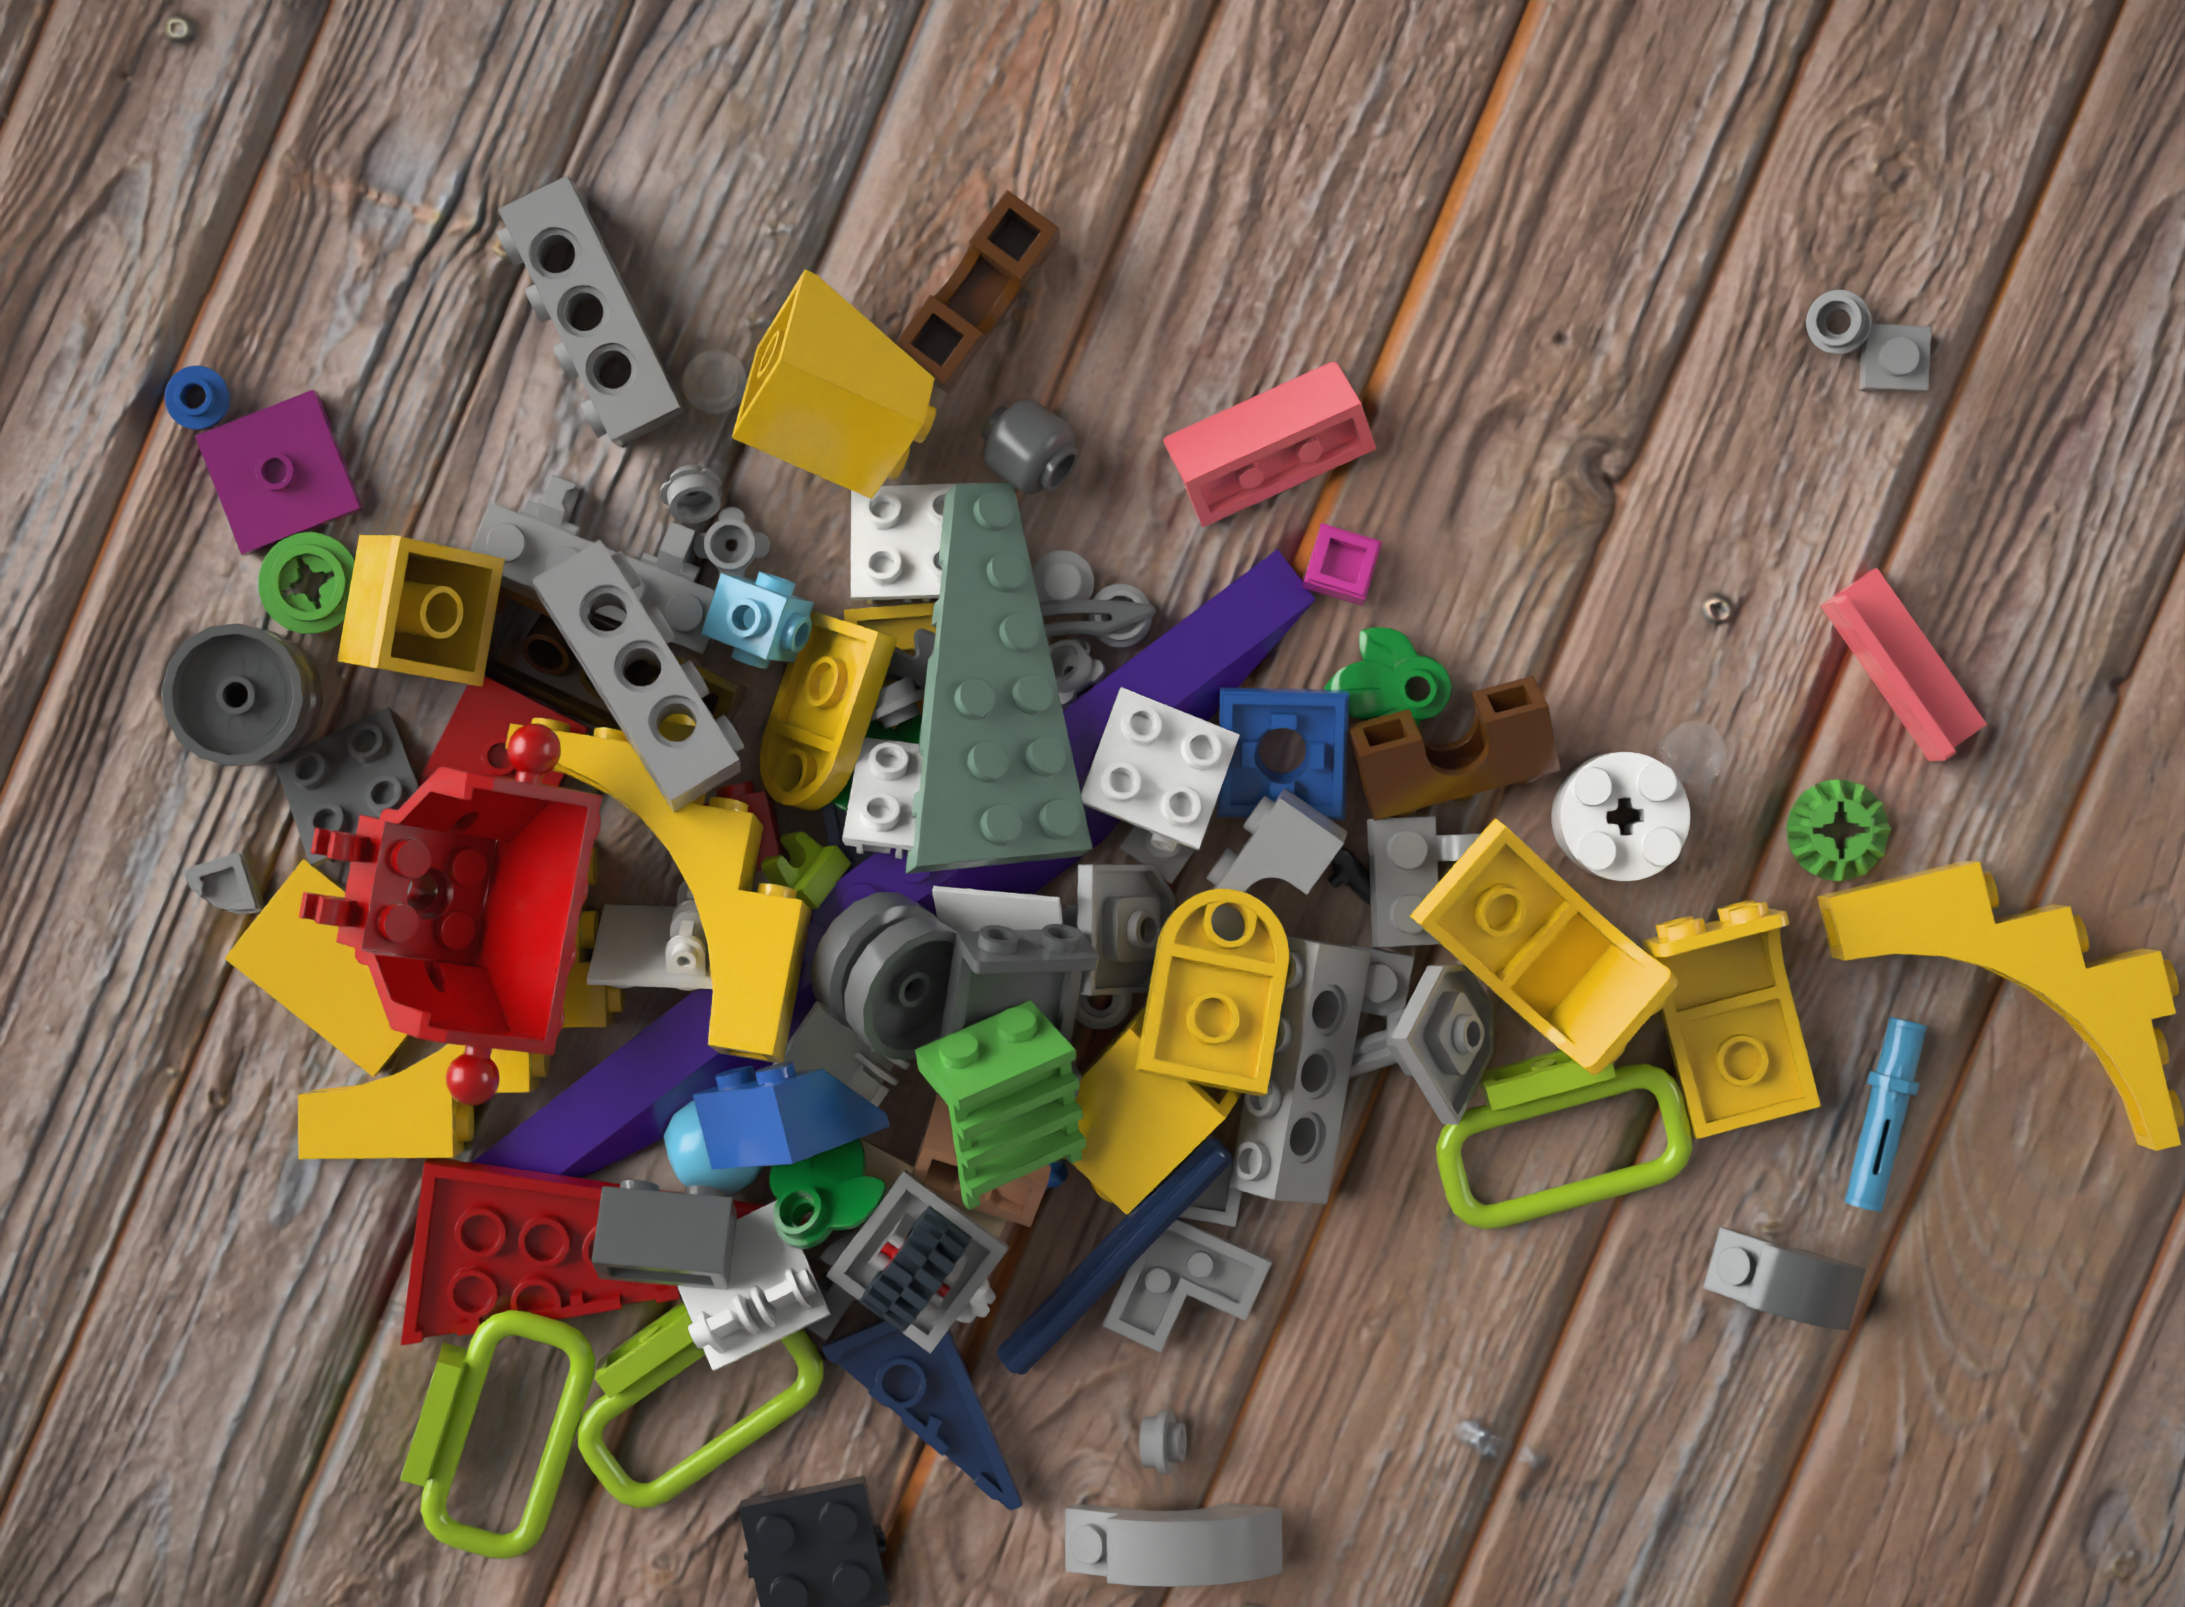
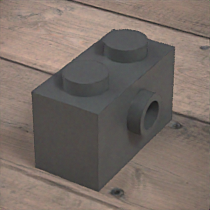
[592,1180,737,1290]

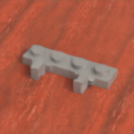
[470,475,715,655]

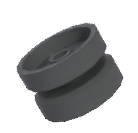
[161,623,323,767]
[811,892,957,1060]

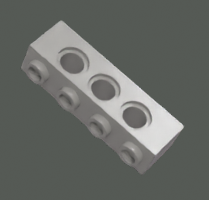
[497,176,688,447]
[532,539,744,813]
[1229,936,1371,1204]

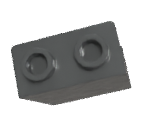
[940,924,1099,1097]

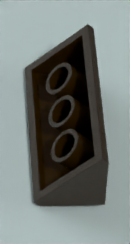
[485,576,748,731]

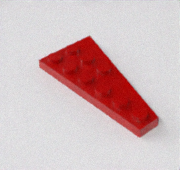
[400,1158,808,1346]

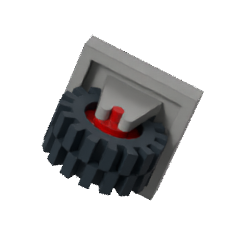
[826,1169,1008,1354]

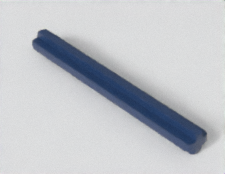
[997,1135,1233,1375]

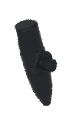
[1328,845,1371,906]

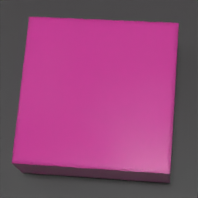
[1302,523,1382,606]

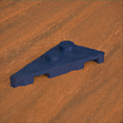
[822,1319,1023,1511]

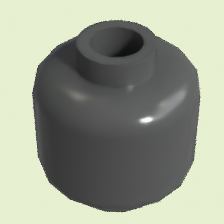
[981,399,1079,495]

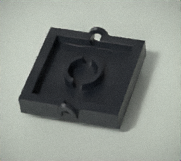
[739,1476,891,1607]

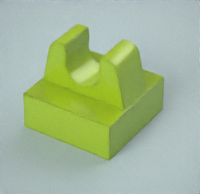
[761,831,851,909]

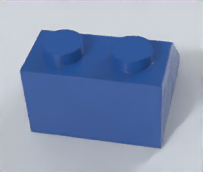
[693,1061,890,1169]

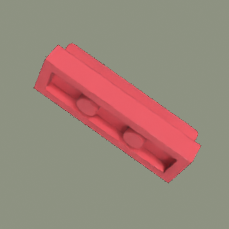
[1163,362,1376,528]
[1820,568,1987,761]

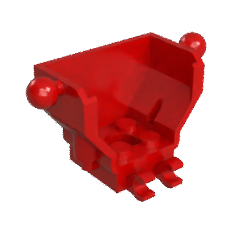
[299,723,602,1105]

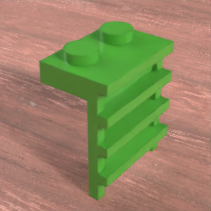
[915,1000,1086,1210]

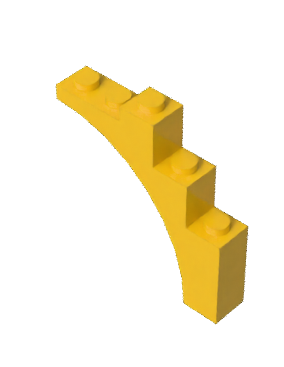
[505,714,812,1063]
[298,847,625,1159]
[1817,861,2184,1151]

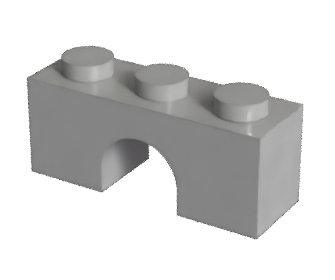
[1206,788,1347,941]

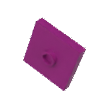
[195,390,364,556]

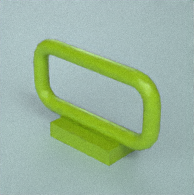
[1436,1050,1693,1230]
[577,1301,823,1508]
[400,1310,596,1560]

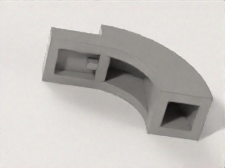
[1065,1502,1282,1587]

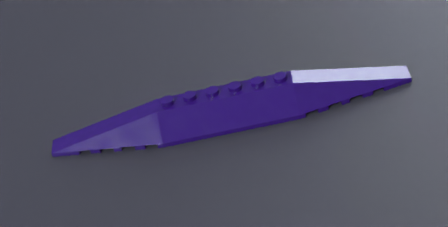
[472,549,1316,1178]

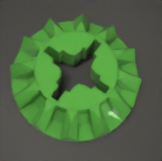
[258,532,355,634]
[1786,779,1891,881]

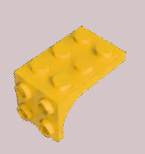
[1410,819,1678,1075]
[1642,899,1821,1139]

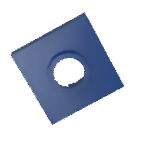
[1217,687,1349,820]

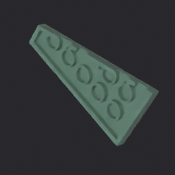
[906,482,1093,874]

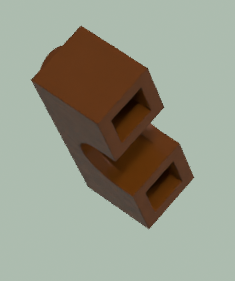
[895,190,1060,394]
[1348,676,1561,821]

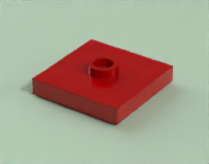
[418,675,591,787]

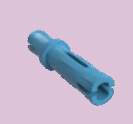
[1844,1016,1928,1212]

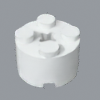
[1551,752,1690,881]

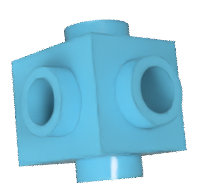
[701,571,814,669]

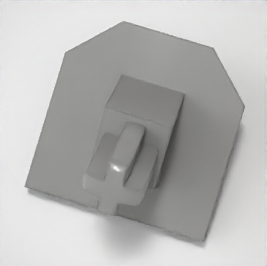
[1061,864,1175,996]
[1349,964,1494,1125]

